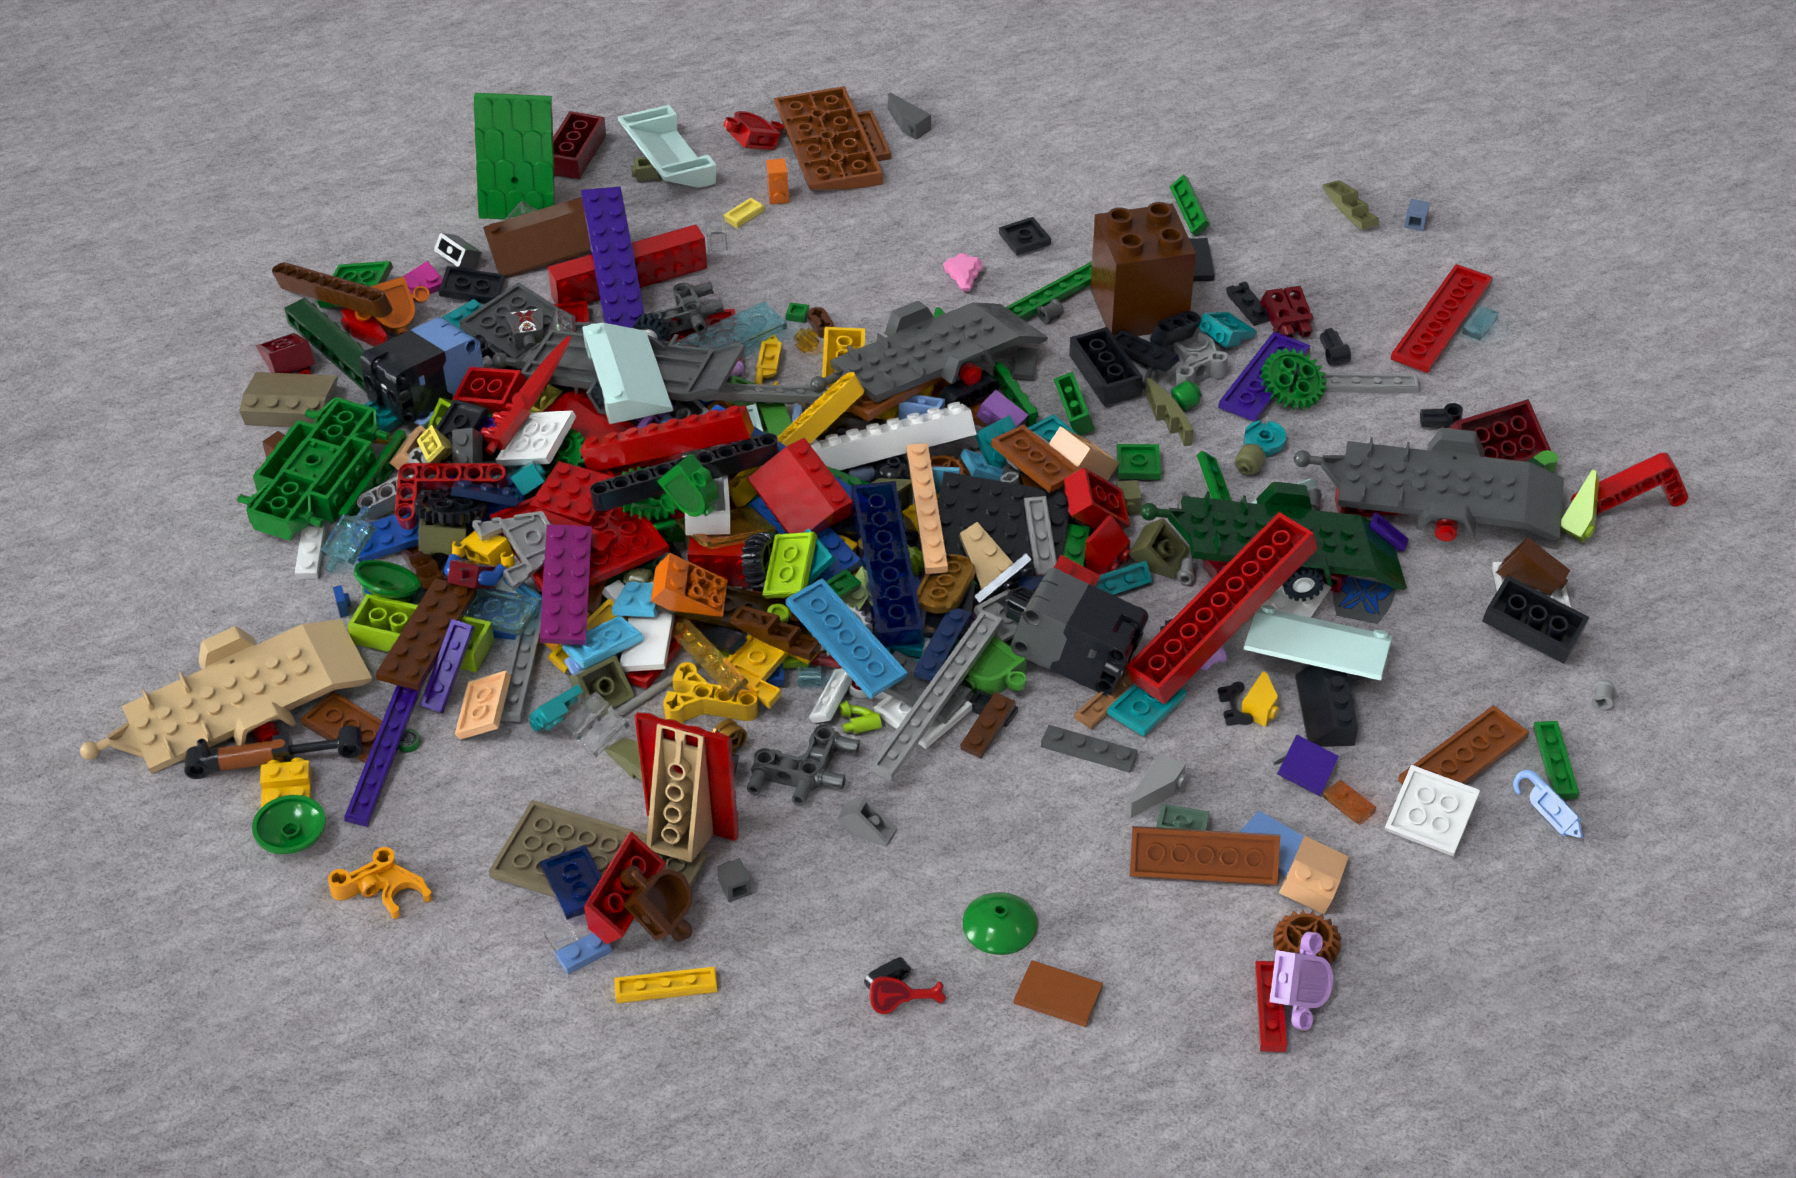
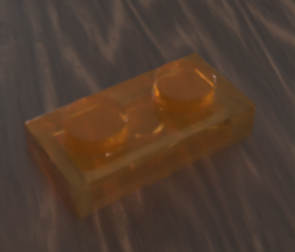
[1323,780,1376,825]

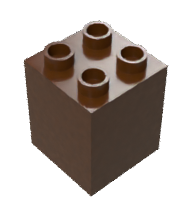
[1090,202,1196,336]

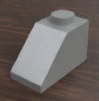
[837,796,897,846]

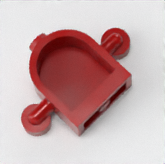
[723,111,784,150]

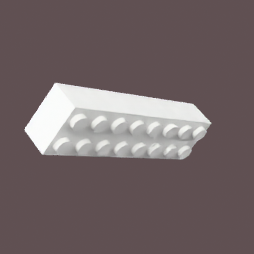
[810,402,976,471]

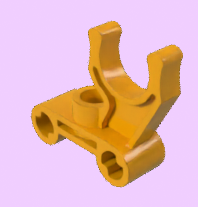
[328,847,432,919]

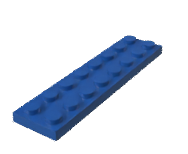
[351,476,525,562]

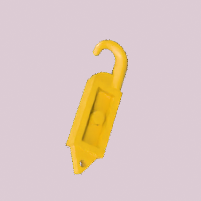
[754,334,782,385]

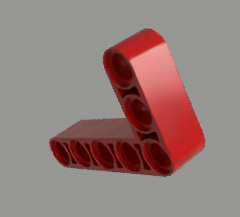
[1571,452,1689,515]
[395,463,508,530]

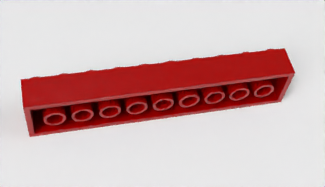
[1125,512,1318,704]

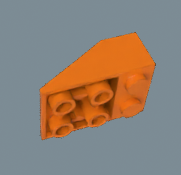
[651,553,728,617]

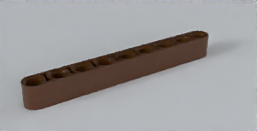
[272,262,393,318]

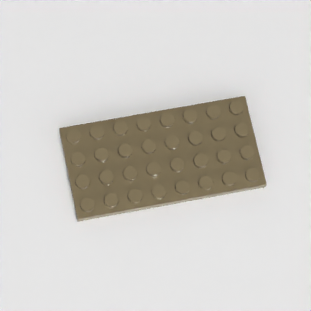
[489,800,708,923]

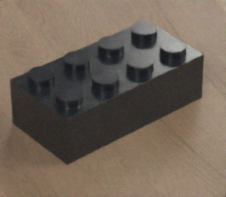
[1069,327,1143,406]
[1482,575,1590,664]

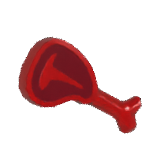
[869,976,946,1014]

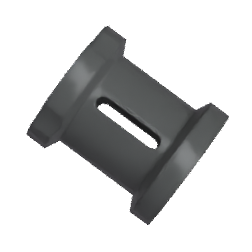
[1037,299,1064,323]

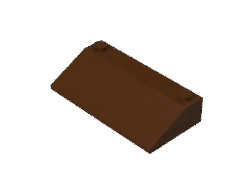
[483,197,591,278]

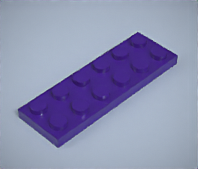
[1218,332,1310,422]

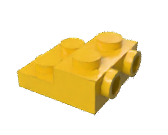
[260,757,312,808]

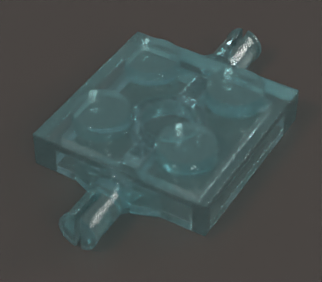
[320,505,376,573]

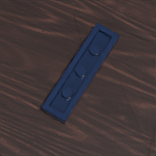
[914,608,971,682]

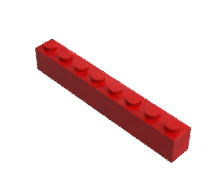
[580,405,754,471]

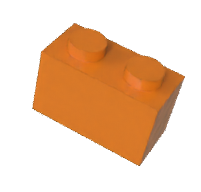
[766,158,789,204]

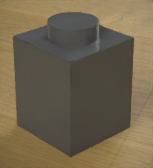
[717,858,752,902]

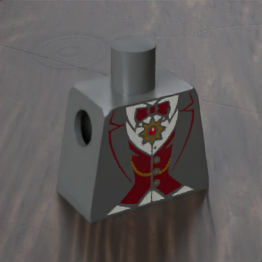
[505,308,545,351]

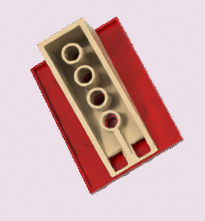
[634,712,739,862]

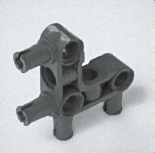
[646,281,724,334]
[747,724,860,806]

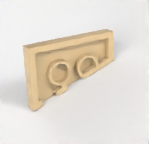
[959,522,1014,591]

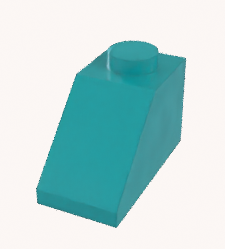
[511,461,547,496]

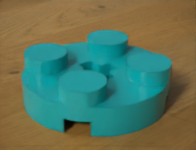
[1243,421,1286,458]

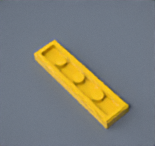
[614,966,718,1003]

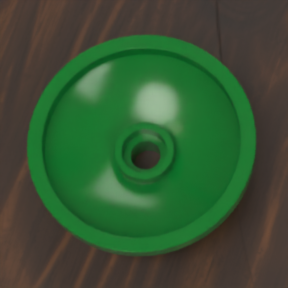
[354,560,421,599]
[252,795,326,854]
[963,892,1037,955]

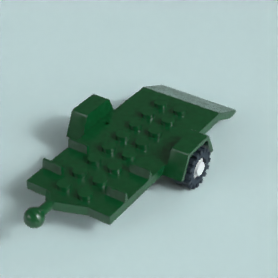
[1140,482,1407,602]

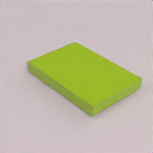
[762,532,817,598]

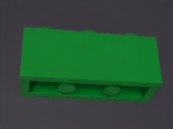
[1054,371,1095,436]

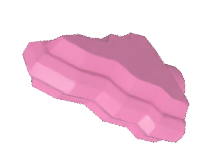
[943,253,982,293]

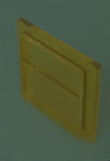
[676,505,776,549]

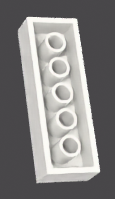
[682,444,730,536]

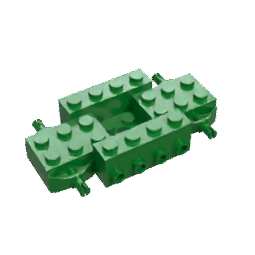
[237,397,390,541]

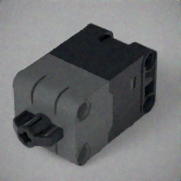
[1003,568,1149,696]

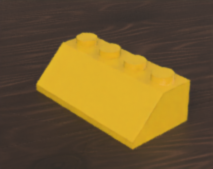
[822,327,865,387]

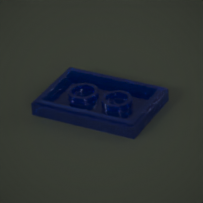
[540,845,602,920]

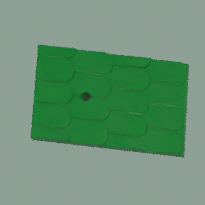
[473,92,555,220]

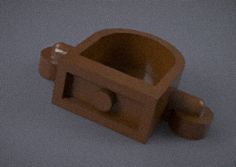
[621,866,692,942]

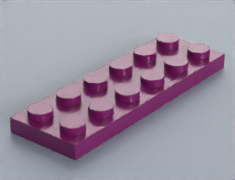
[540,524,592,645]

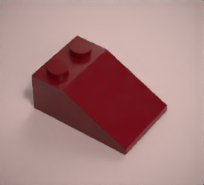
[256,333,315,373]

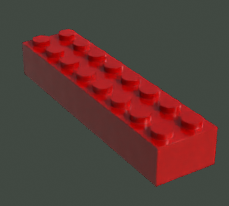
[548,224,707,304]

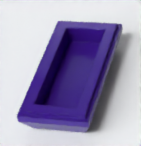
[1369,512,1409,551]

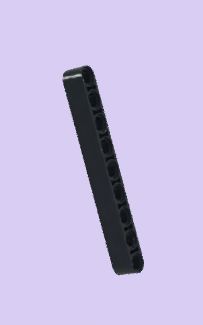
[590,433,779,512]

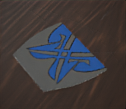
[1333,577,1396,624]

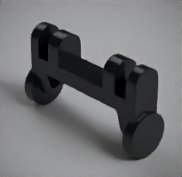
[1217,681,1253,726]

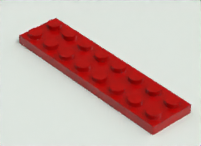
[1391,264,1493,373]

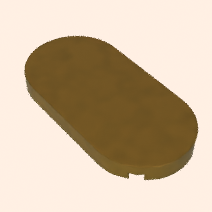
[916,554,975,613]

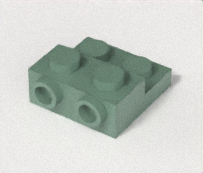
[1156,803,1210,830]

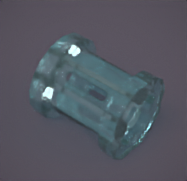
[798,665,822,686]

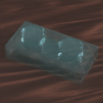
[1462,305,1499,340]

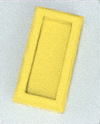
[723,198,765,228]

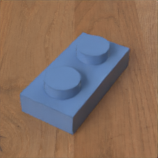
[555,933,612,975]

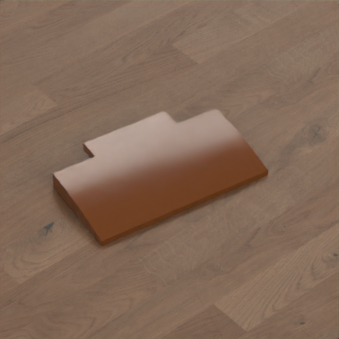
[774,86,891,190]

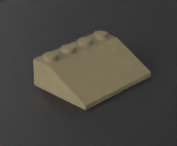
[239,372,338,427]

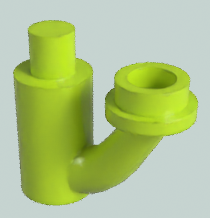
[839,700,882,735]

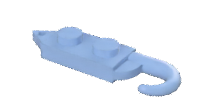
[1513,770,1583,838]

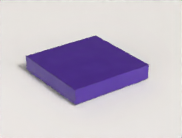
[1277,734,1339,796]

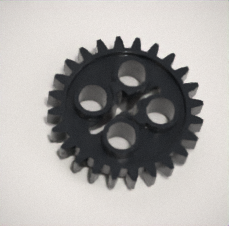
[414,488,487,525]

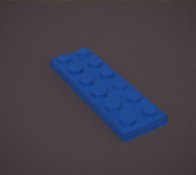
[751,497,862,581]

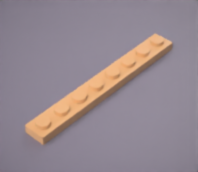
[906,443,948,574]

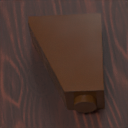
[1496,537,1570,595]

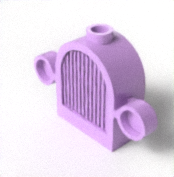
[1270,932,1333,1031]

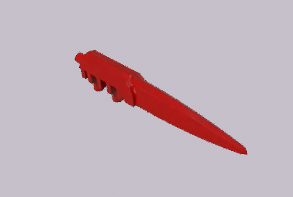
[481,335,571,454]

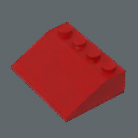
[748,437,853,534]

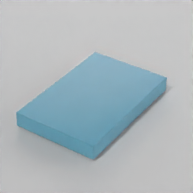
[562,616,644,669]

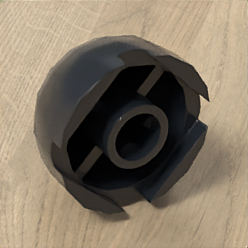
[873,456,911,482]

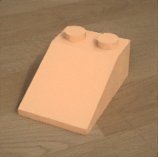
[1279,835,1349,915]

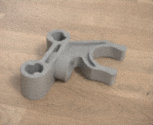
[1174,332,1228,386]

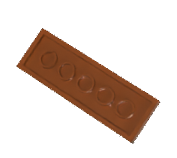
[1398,705,1529,785]
[1130,826,1280,885]

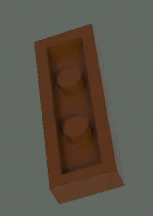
[960,692,1016,759]

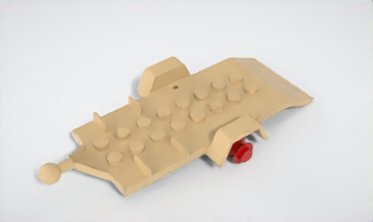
[80,619,372,774]

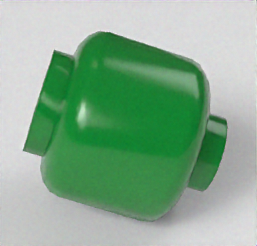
[1171,381,1202,412]

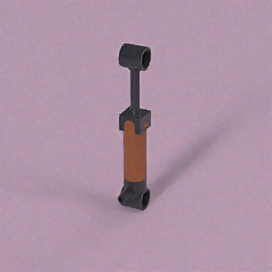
[184,725,362,779]

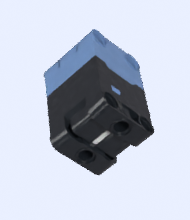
[360,317,489,425]

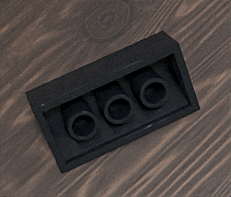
[1295,665,1358,747]

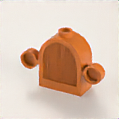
[355,276,429,335]

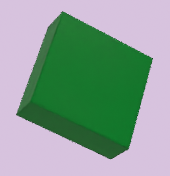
[785,302,810,323]

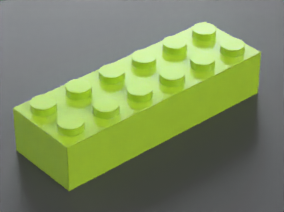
[347,594,495,673]

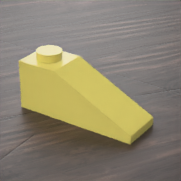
[417,425,452,463]

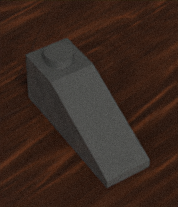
[888,92,931,139]

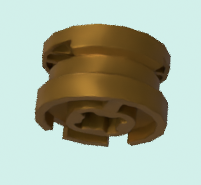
[712,718,747,754]

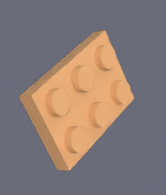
[455,671,511,740]

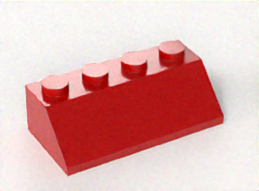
[584,831,666,944]

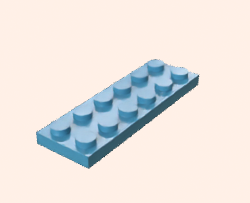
[785,578,908,699]

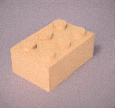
[1049,426,1120,481]

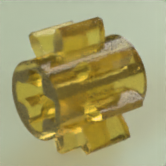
[794,327,819,353]

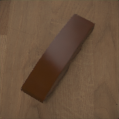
[401,545,446,589]
[729,605,821,661]

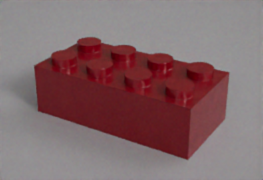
[553,111,606,179]

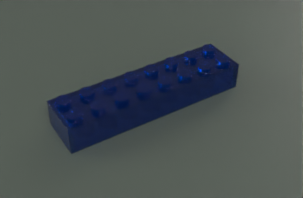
[851,481,923,647]

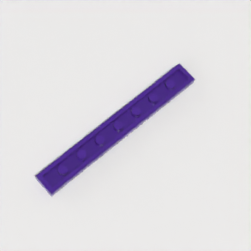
[344,683,424,827]

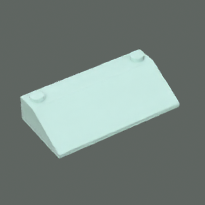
[618,105,716,188]
[582,323,673,424]
[1244,605,1393,680]

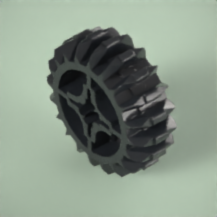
[740,532,775,593]

